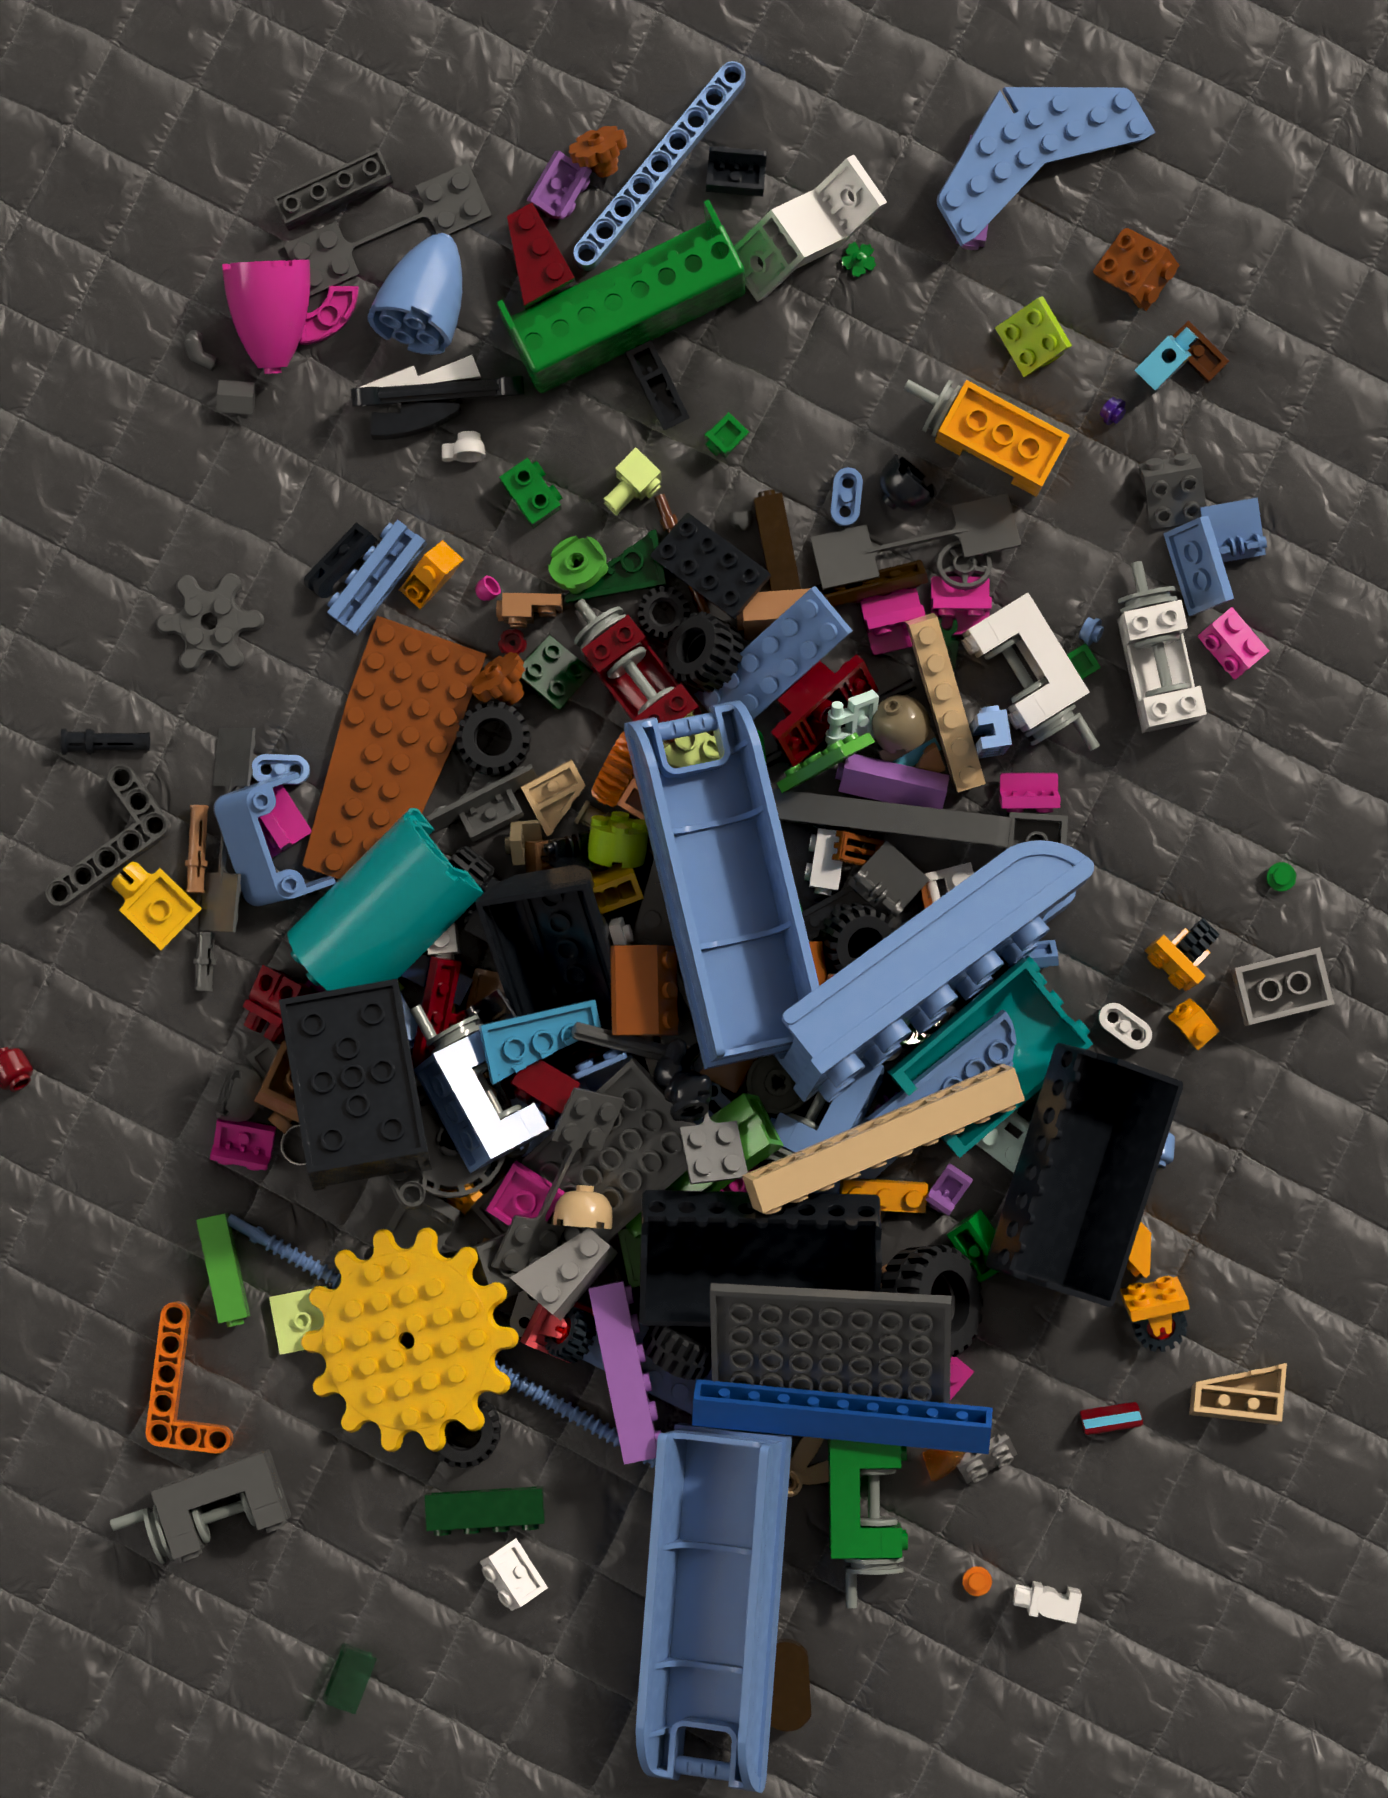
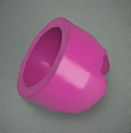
[475,575,501,601]

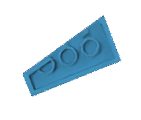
[479,1000,601,1084]

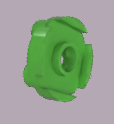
[548,536,608,594]

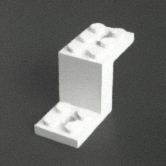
[734,155,887,302]

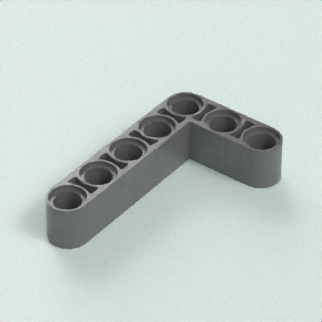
[46,765,171,907]

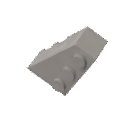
[510,1228,618,1321]

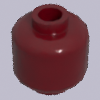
[0,1047,33,1092]

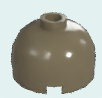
[871,694,931,753]

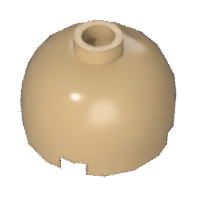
[553,1185,613,1229]

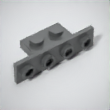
[427,764,537,842]

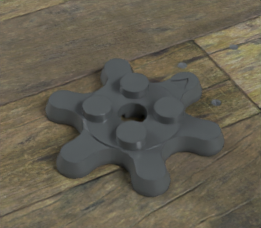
[156,573,264,672]

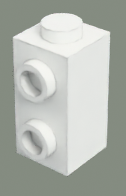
[804,828,843,896]
[427,922,461,960]

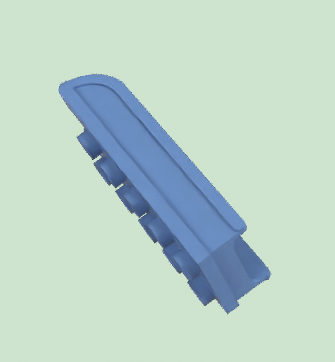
[624,700,819,1070]
[773,840,1094,1103]
[636,1423,792,1793]

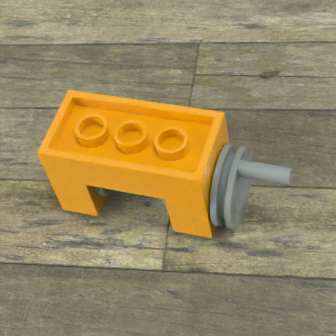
[903,380,1070,497]

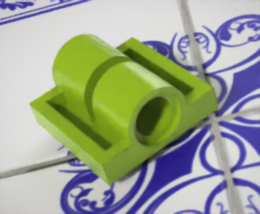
[995,296,1072,377]

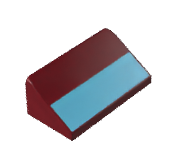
[1080,1402,1144,1435]

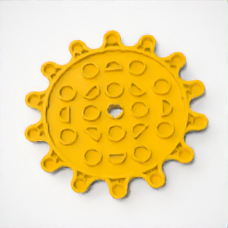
[301,1228,519,1452]

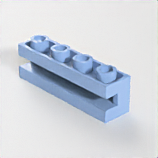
[969,705,1012,759]

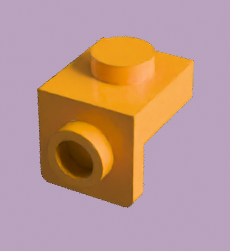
[1168,998,1220,1050]

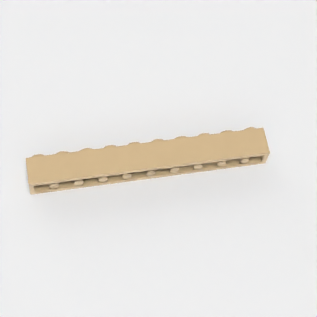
[742,1064,1025,1214]

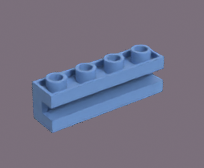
[327,519,427,636]

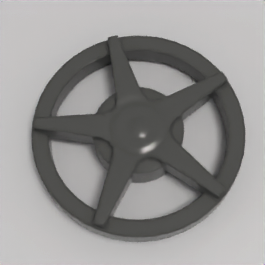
[937,540,992,591]

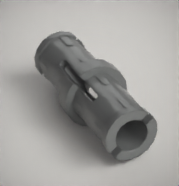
[193,932,217,991]

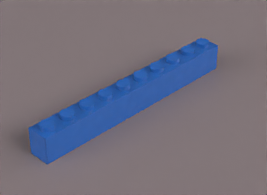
[692,1379,993,1454]

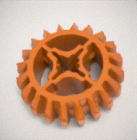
[591,731,634,807]

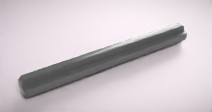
[571,1022,704,1071]

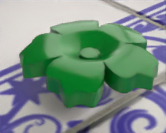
[841,242,876,278]

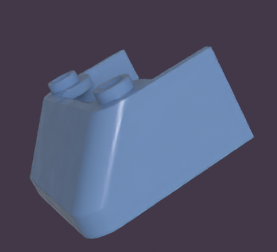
[214,771,336,906]

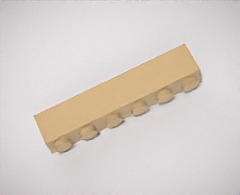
[905,613,986,792]

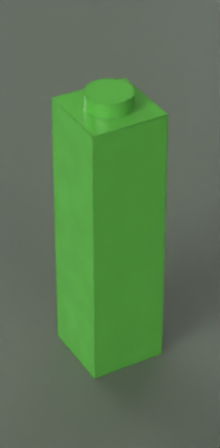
[196,1213,250,1327]

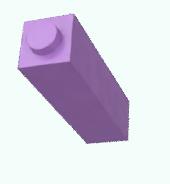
[835,754,950,809]

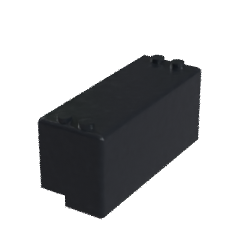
[986,1043,1183,1307]
[639,1190,882,1327]

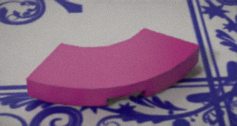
[300,286,359,345]

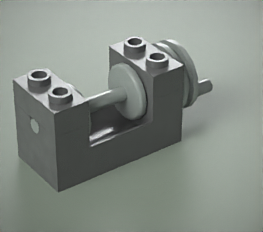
[110,1449,291,1565]

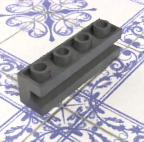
[273,149,393,231]

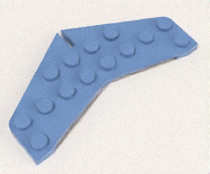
[937,87,1156,246]

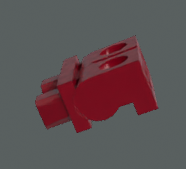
[243,965,319,1044]

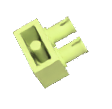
[603,447,661,516]

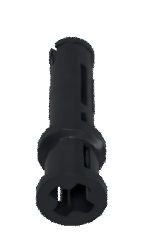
[61,729,151,755]

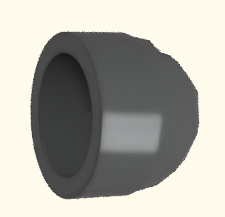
[729,510,753,532]

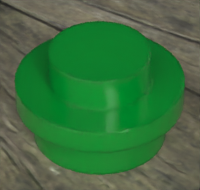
[1267,862,1296,892]

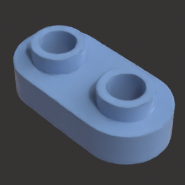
[830,467,863,527]

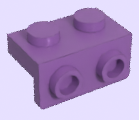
[526,151,592,220]

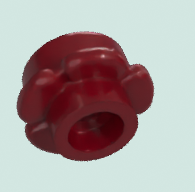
[498,629,527,655]

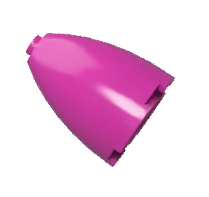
[222,260,310,374]

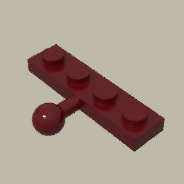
[412,956,467,1074]

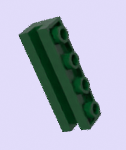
[424,1486,545,1536]

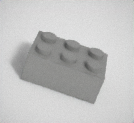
[1230,947,1335,1026]

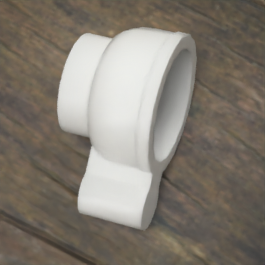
[442,431,485,463]

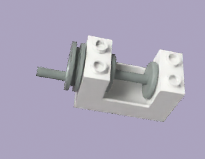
[1117,561,1207,733]
[961,593,1100,751]

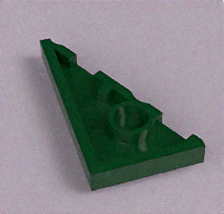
[565,529,666,604]

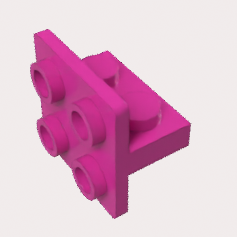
[931,576,992,635]
[860,588,925,656]
[258,784,312,858]

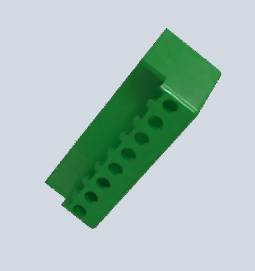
[497,199,745,393]

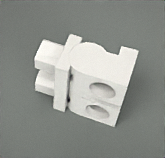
[1012,1581,1082,1624]

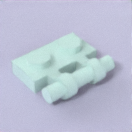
[825,689,879,747]
[976,1110,1030,1173]

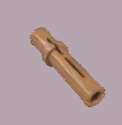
[185,805,209,894]

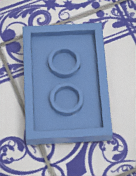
[1163,516,1234,616]

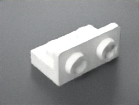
[480,1538,548,1611]

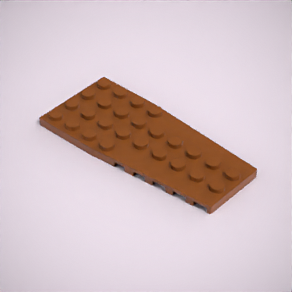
[303,615,487,880]

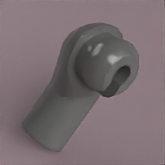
[183,330,218,371]

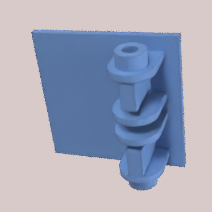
[1200,498,1267,562]

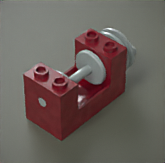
[574,599,701,748]

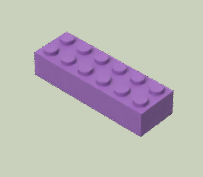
[588,1280,661,1465]

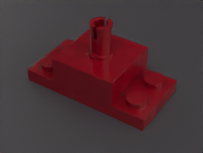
[770,654,879,767]

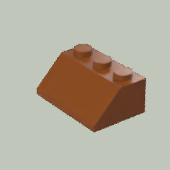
[611,945,679,1037]

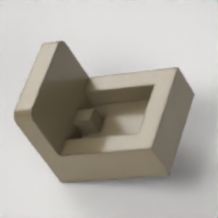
[505,820,543,866]

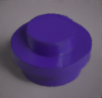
[1100,397,1126,425]

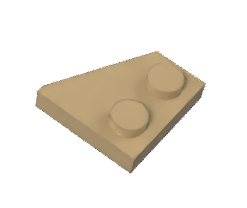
[520,759,586,837]

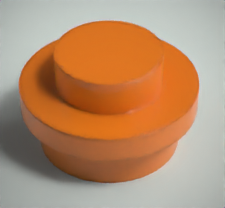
[962,1566,992,1596]

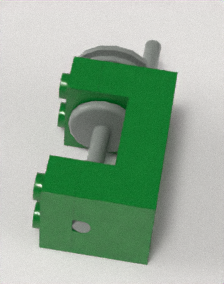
[828,1439,908,1608]

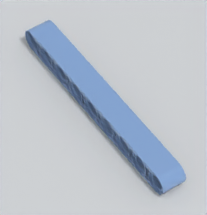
[573,61,746,271]

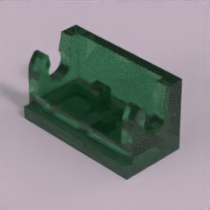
[322,1643,377,1714]

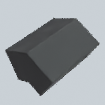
[216,380,256,414]

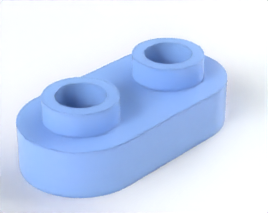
[252,754,310,785]

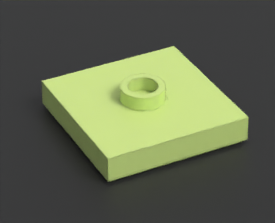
[269,1286,328,1355]

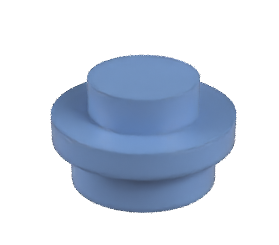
[1079,617,1104,646]

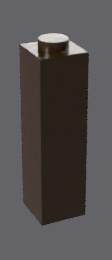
[753,490,801,591]

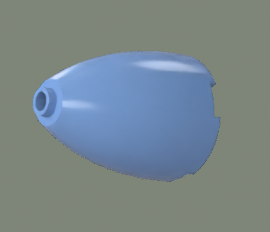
[367,233,462,355]

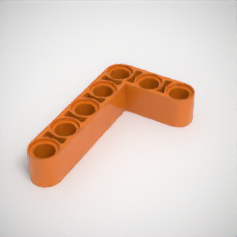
[145,1301,233,1454]

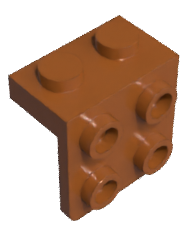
[1093,228,1180,311]

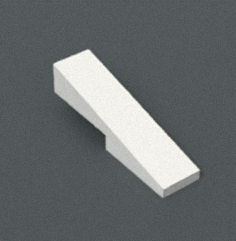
[360,355,482,388]

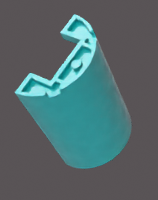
[287,808,484,991]
[887,956,1093,1158]

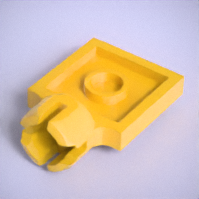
[112,861,202,950]

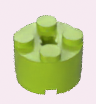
[588,811,648,868]

